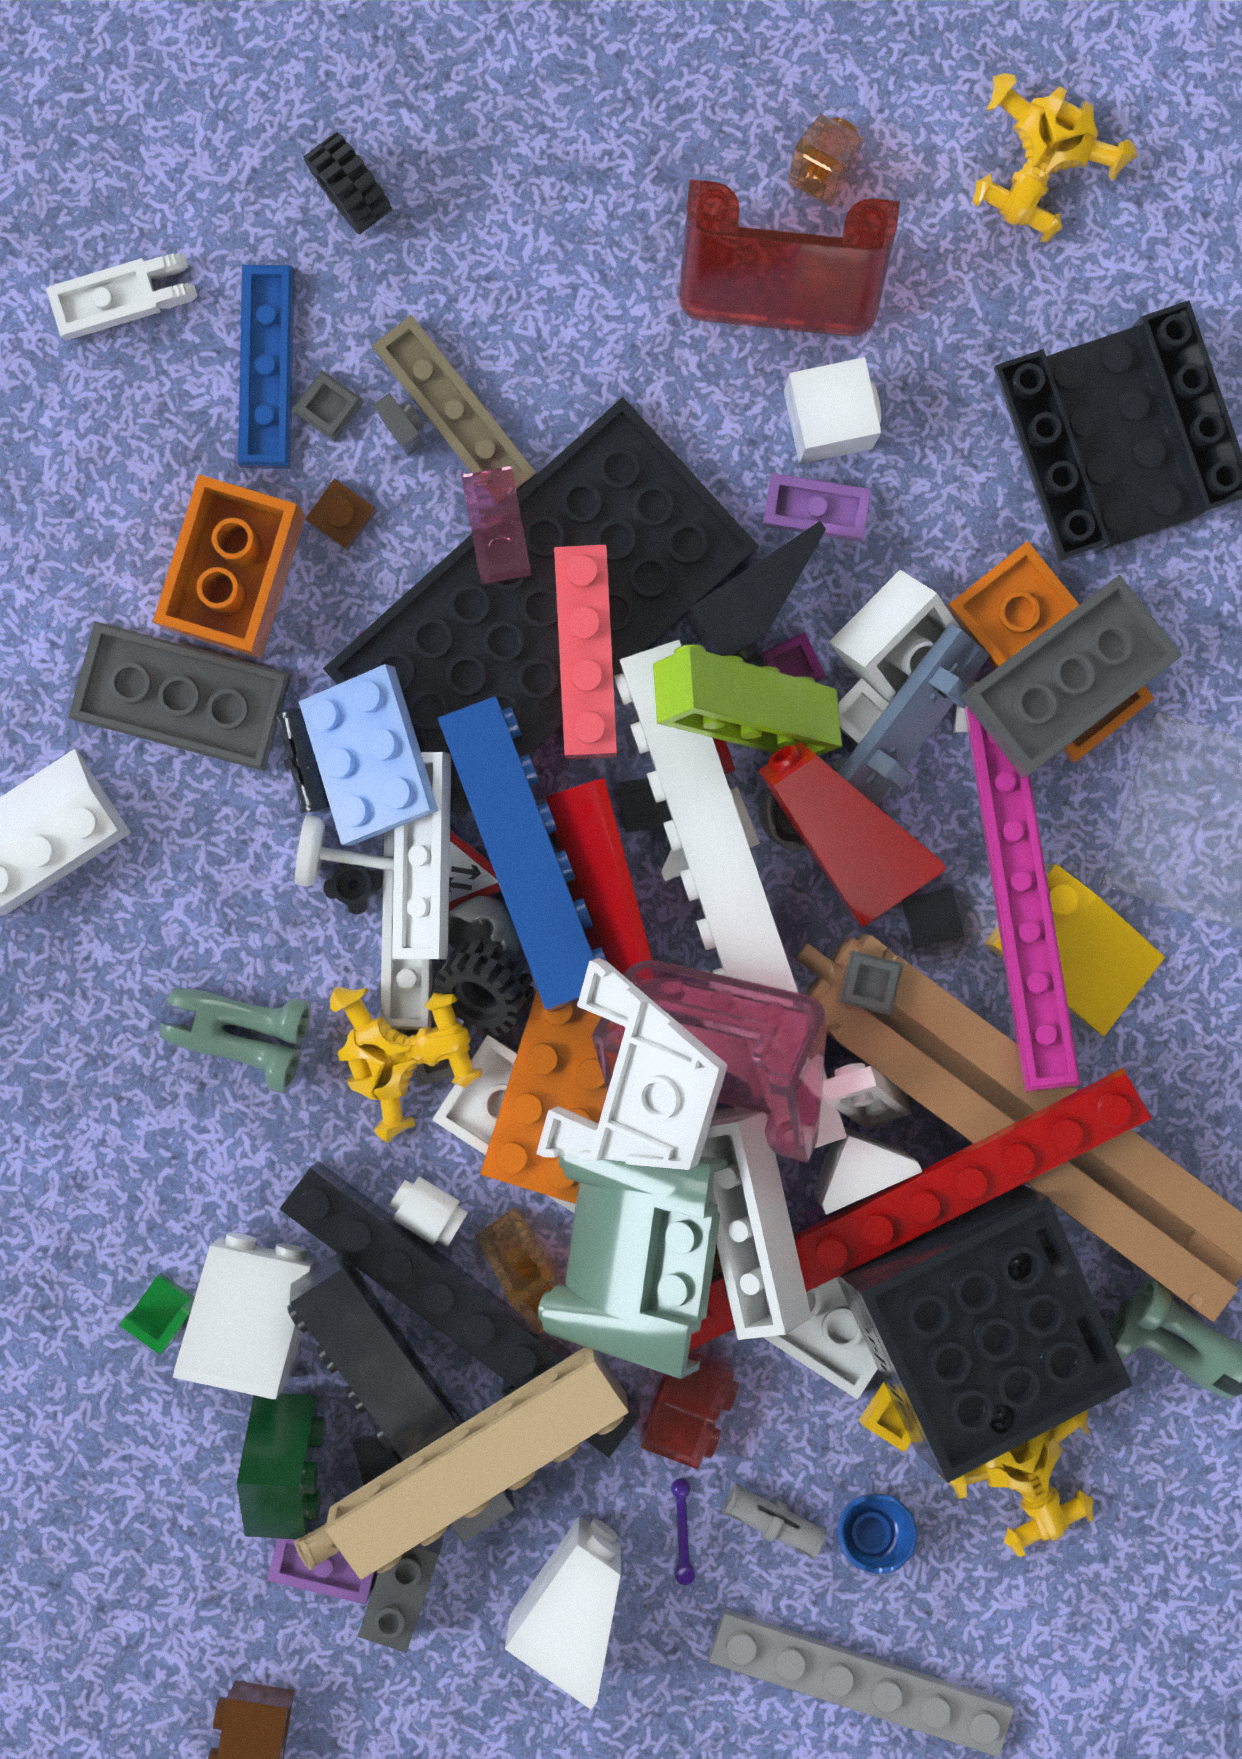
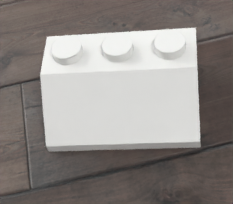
[0,749,131,915]

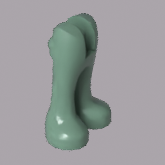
[159,988,311,1094]
[1108,1279,1242,1400]

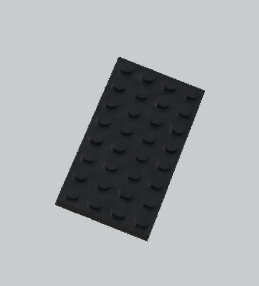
[323,397,759,819]

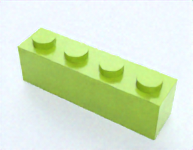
[653,645,842,756]

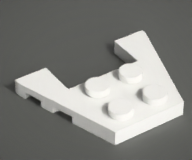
[536,958,728,1170]

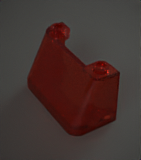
[678,179,900,337]

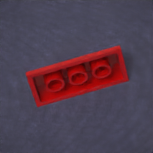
[545,778,658,986]

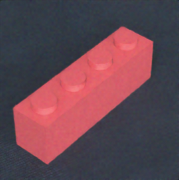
[554,545,617,760]

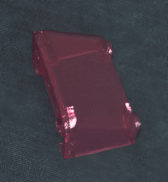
[592,960,827,1163]

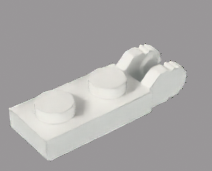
[46,253,197,341]

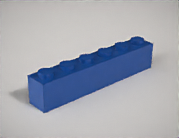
[438,696,607,1012]

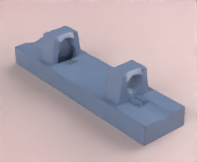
[837,623,990,806]

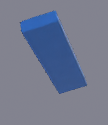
[238,265,295,469]

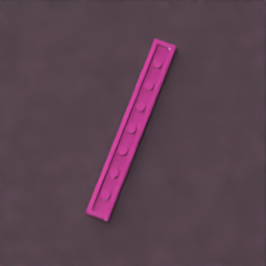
[964,687,1081,1093]

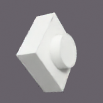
[838,678,889,746]

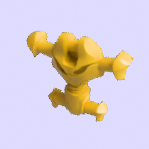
[972,73,1138,243]
[330,986,482,1143]
[938,1410,1094,1557]

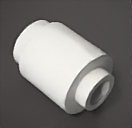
[389,1176,468,1247]

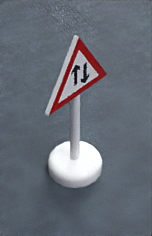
[295,815,501,911]

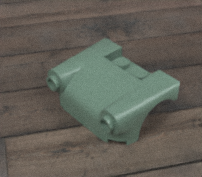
[538,1156,728,1379]

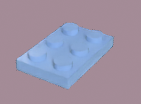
[299,664,438,846]

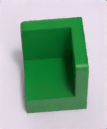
[119,1273,195,1355]

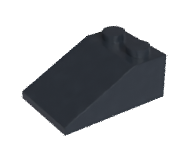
[687,521,826,664]

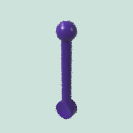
[671,1478,695,1586]

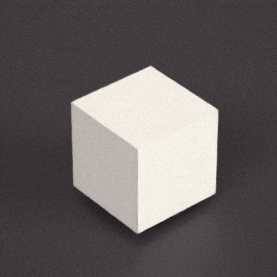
[784,357,881,464]

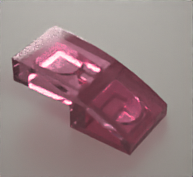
[461,466,532,584]

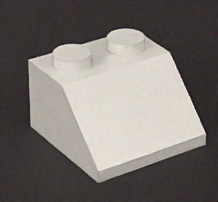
[829,570,961,703]

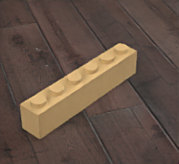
[325,1347,629,1580]

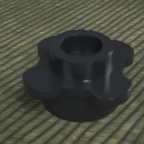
[323,862,383,915]

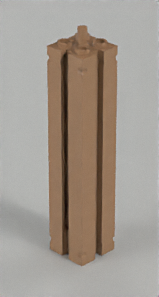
[795,934,1242,1323]

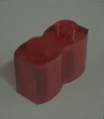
[640,1350,739,1470]

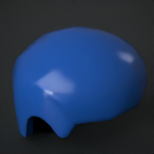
[836,1494,919,1574]

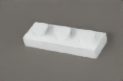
[820,1063,912,1128]

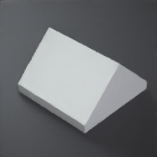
[813,1127,922,1215]

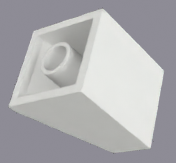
[173,1233,317,1400]
[505,1515,621,1710]

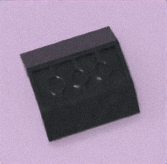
[994,300,1242,561]

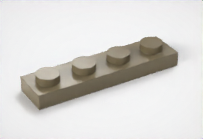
[371,315,537,507]

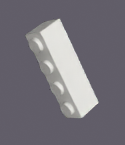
[701,1111,812,1340]

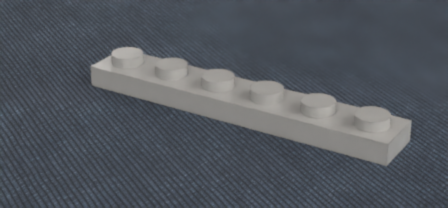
[708,1609,1015,1757]

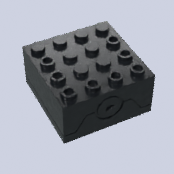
[836,1184,1133,1483]

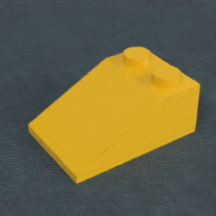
[984,864,1165,1037]

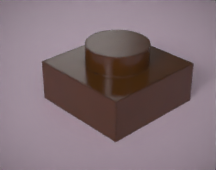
[305,478,377,551]

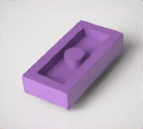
[762,473,871,542]
[267,1531,375,1605]

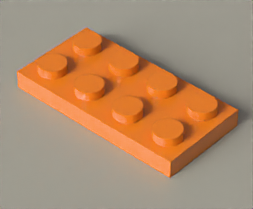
[946,541,1155,763]
[480,989,625,1204]

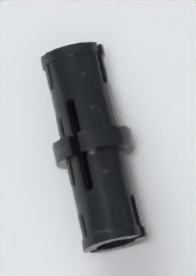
[276,709,330,814]

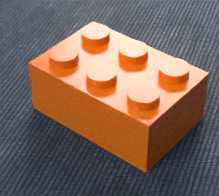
[153,474,306,659]

